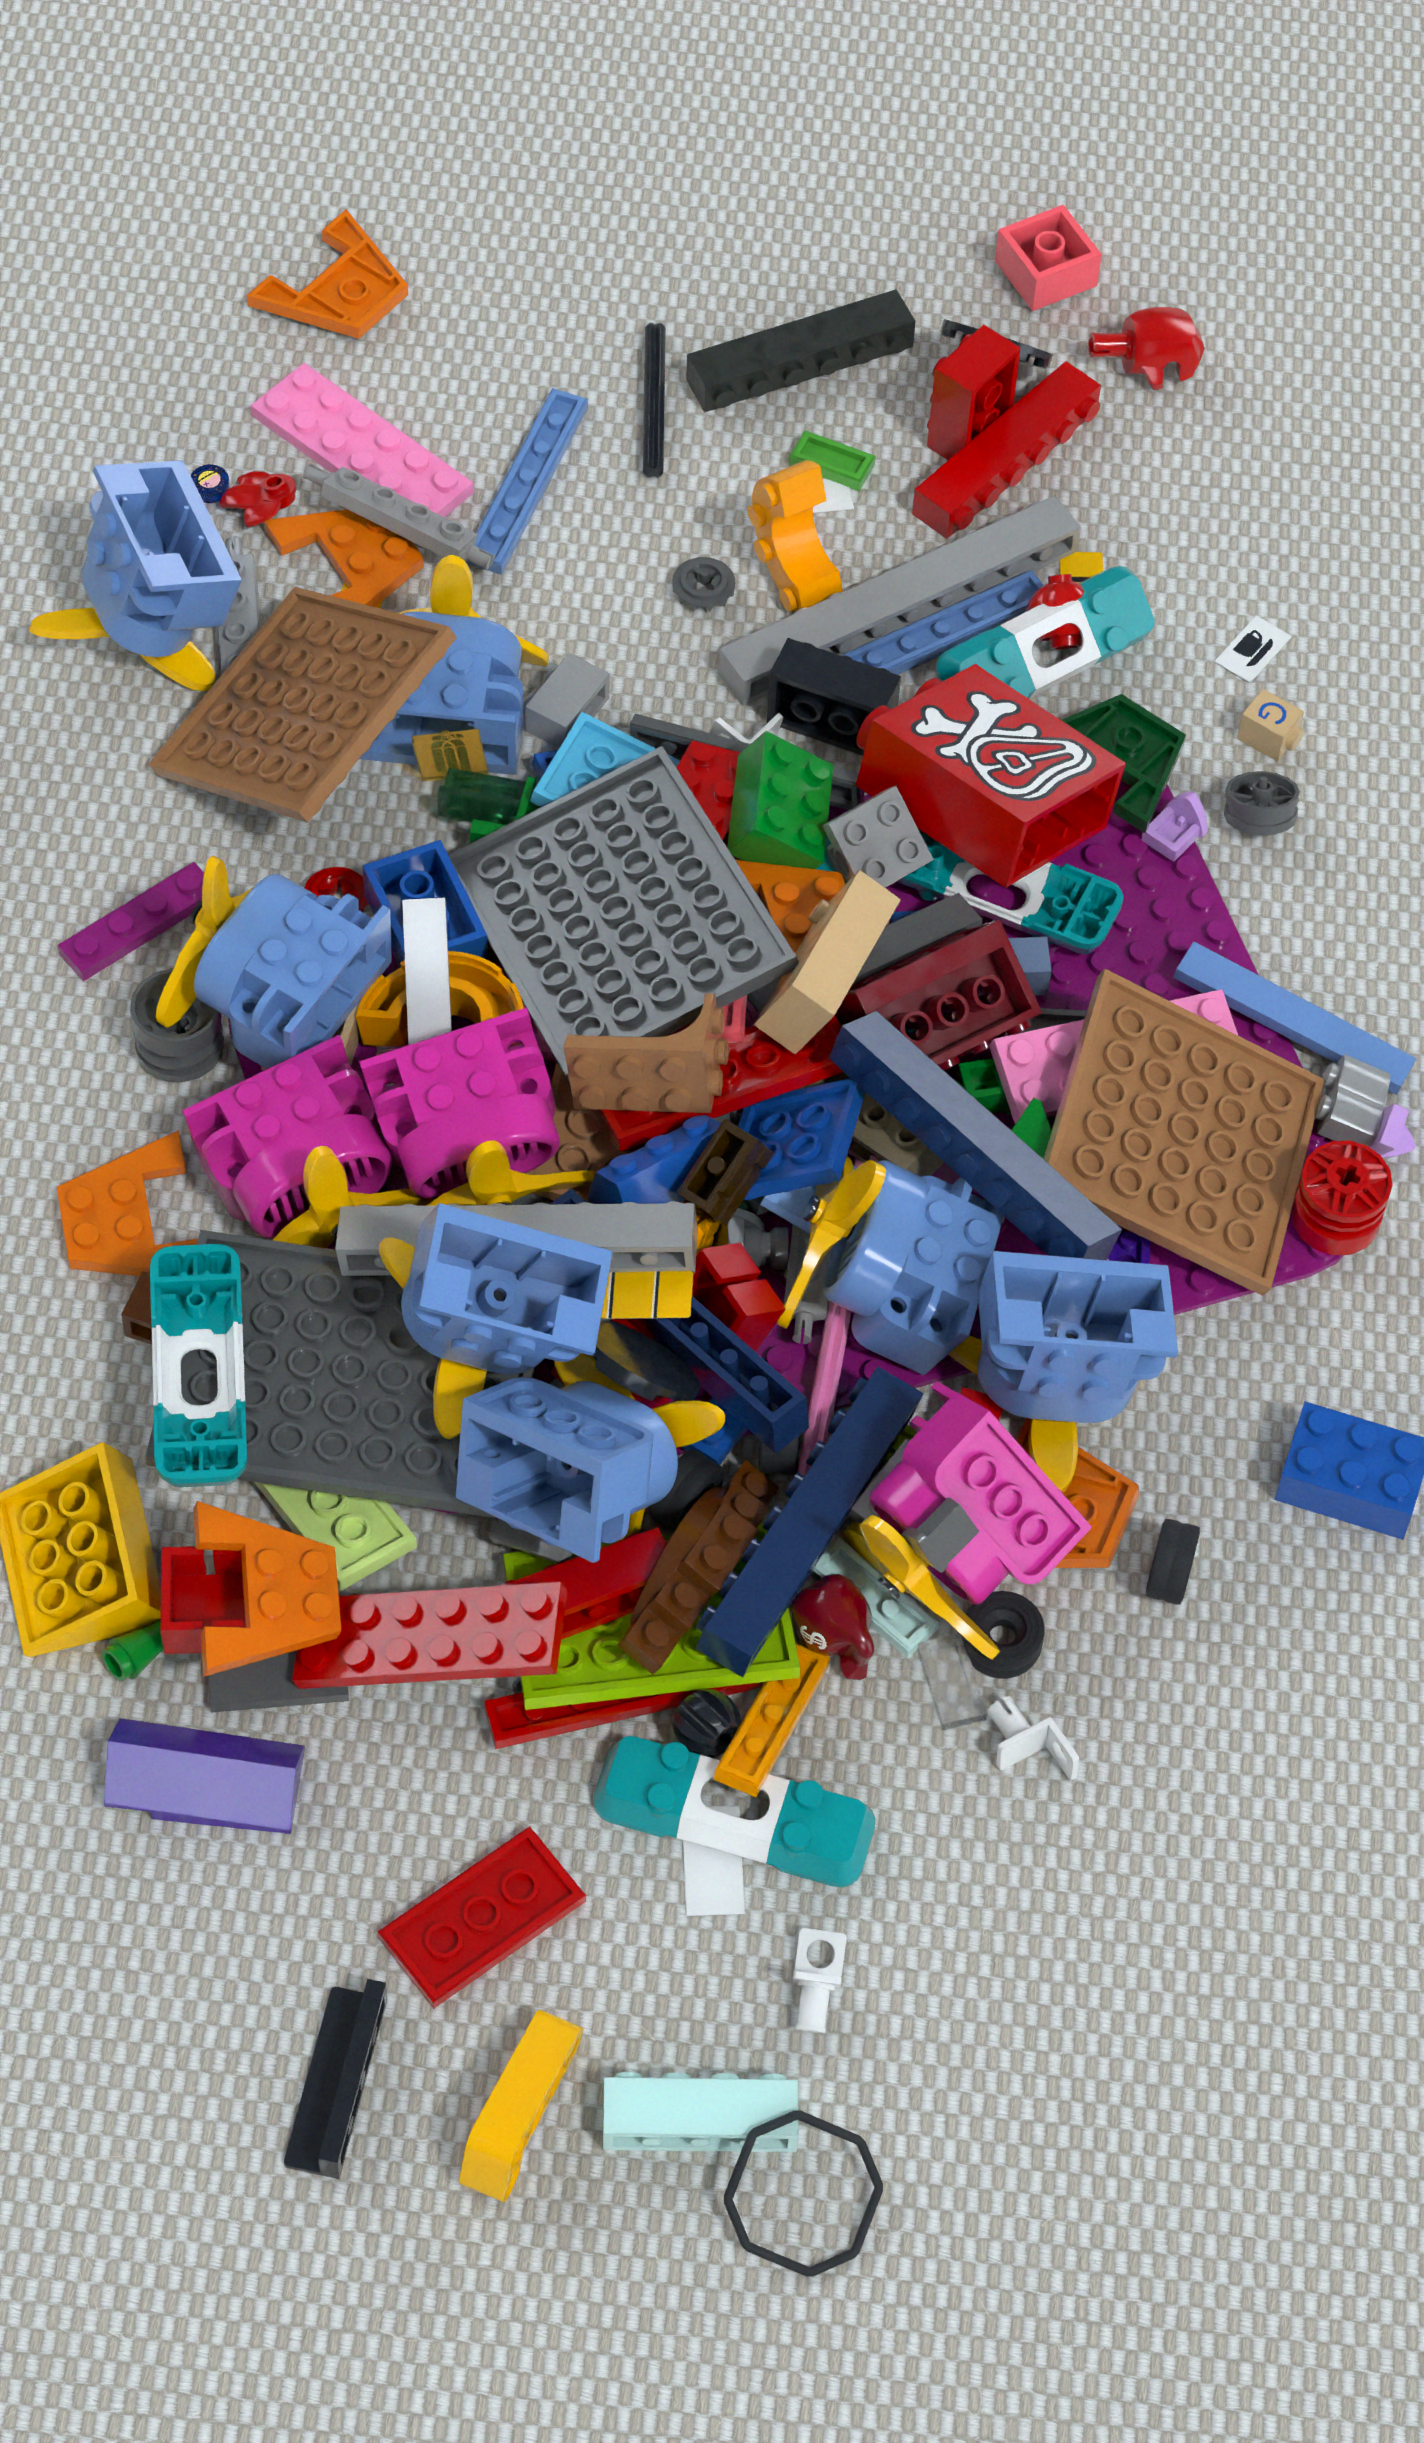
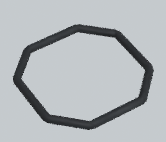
[724,2111,883,2277]

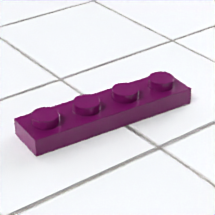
[58,862,204,982]

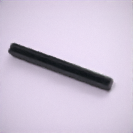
[643,323,666,478]

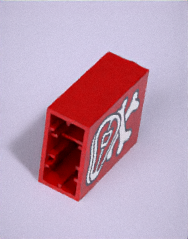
[856,664,1126,888]

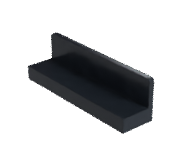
[284,1979,388,2180]

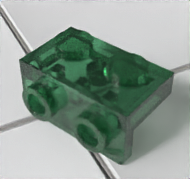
[437,768,526,825]

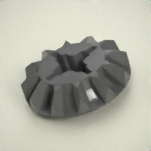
[672,557,735,612]

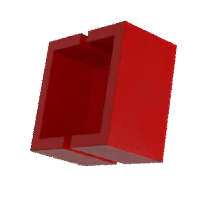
[692,1242,786,1352]
[161,1546,246,1654]

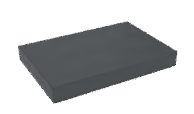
[208,1650,349,1713]

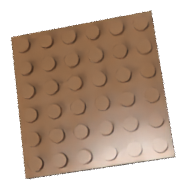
[148,587,457,823]
[1044,969,1325,1296]

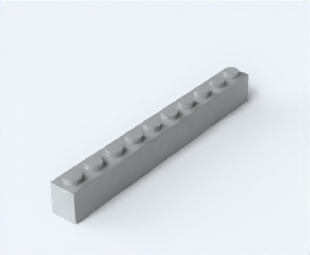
[718,495,1081,706]

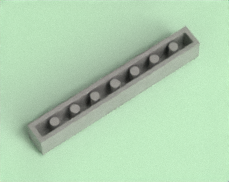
[335,1202,698,1276]

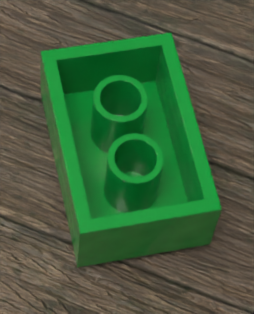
[727,731,834,869]

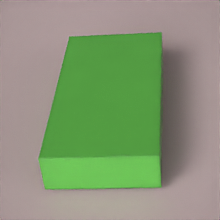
[789,430,876,492]

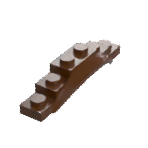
[617,1459,780,1675]

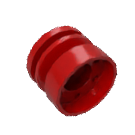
[1291,1140,1393,1255]

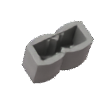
[1315,1054,1390,1146]

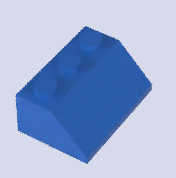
[587,1115,721,1204]

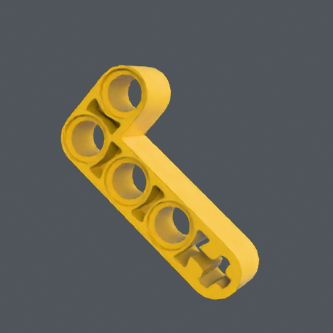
[459,2009,584,2203]

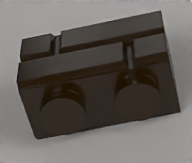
[676,1119,774,1226]

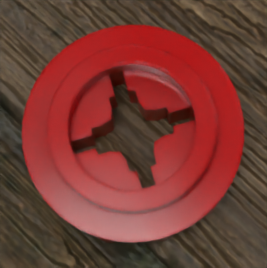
[304,867,369,913]

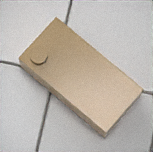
[754,870,901,1054]

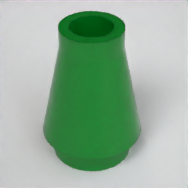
[102,1621,164,1681]

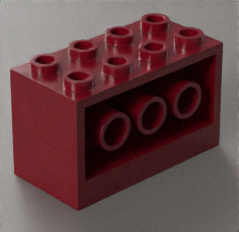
[835,920,1042,1070]

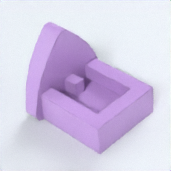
[1141,791,1208,862]
[1369,1104,1416,1158]

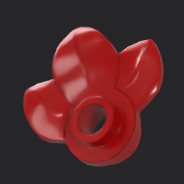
[219,471,297,528]

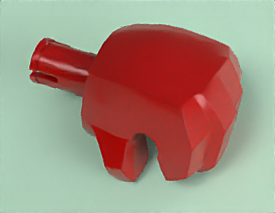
[1088,307,1205,390]

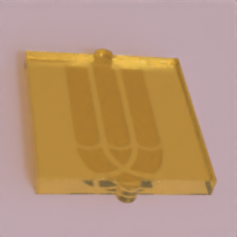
[412,729,489,782]

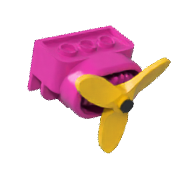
[359,1007,595,1206]
[182,1035,436,1248]
[844,1381,1092,1660]

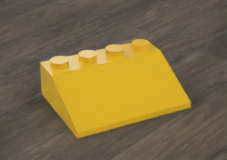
[0,1442,161,1657]

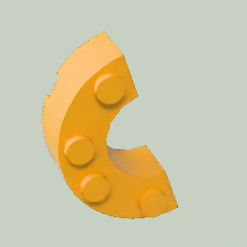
[747,460,843,612]
[355,951,524,1047]

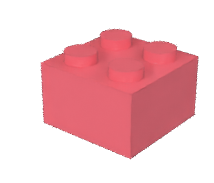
[995,204,1102,311]

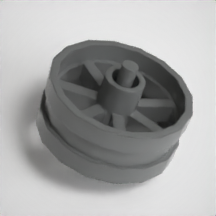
[1224,771,1300,835]

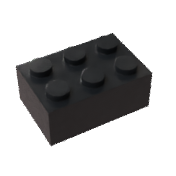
[766,638,901,756]

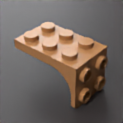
[564,993,729,1113]

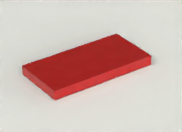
[378,1826,586,2009]

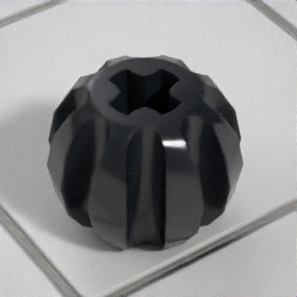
[672,1689,742,1758]

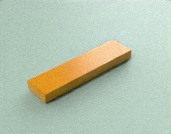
[713,1644,830,1797]

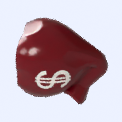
[792,1573,875,1680]

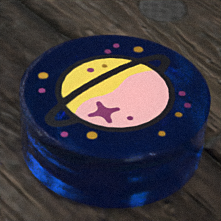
[191,464,230,503]

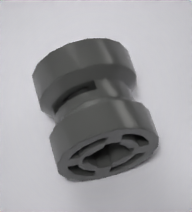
[744,1226,788,1270]

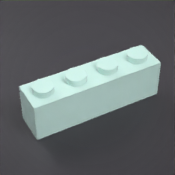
[603,2072,799,2152]

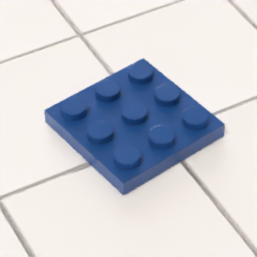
[738,1078,866,1200]

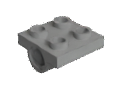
[823,786,934,888]

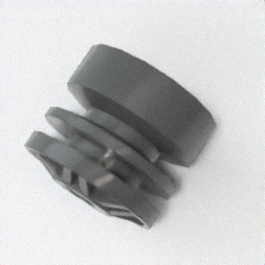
[130,968,224,1082]

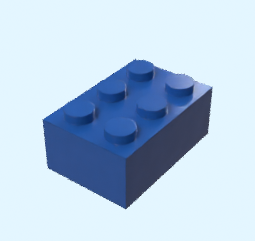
[362,840,488,968]
[1274,1401,1424,1540]

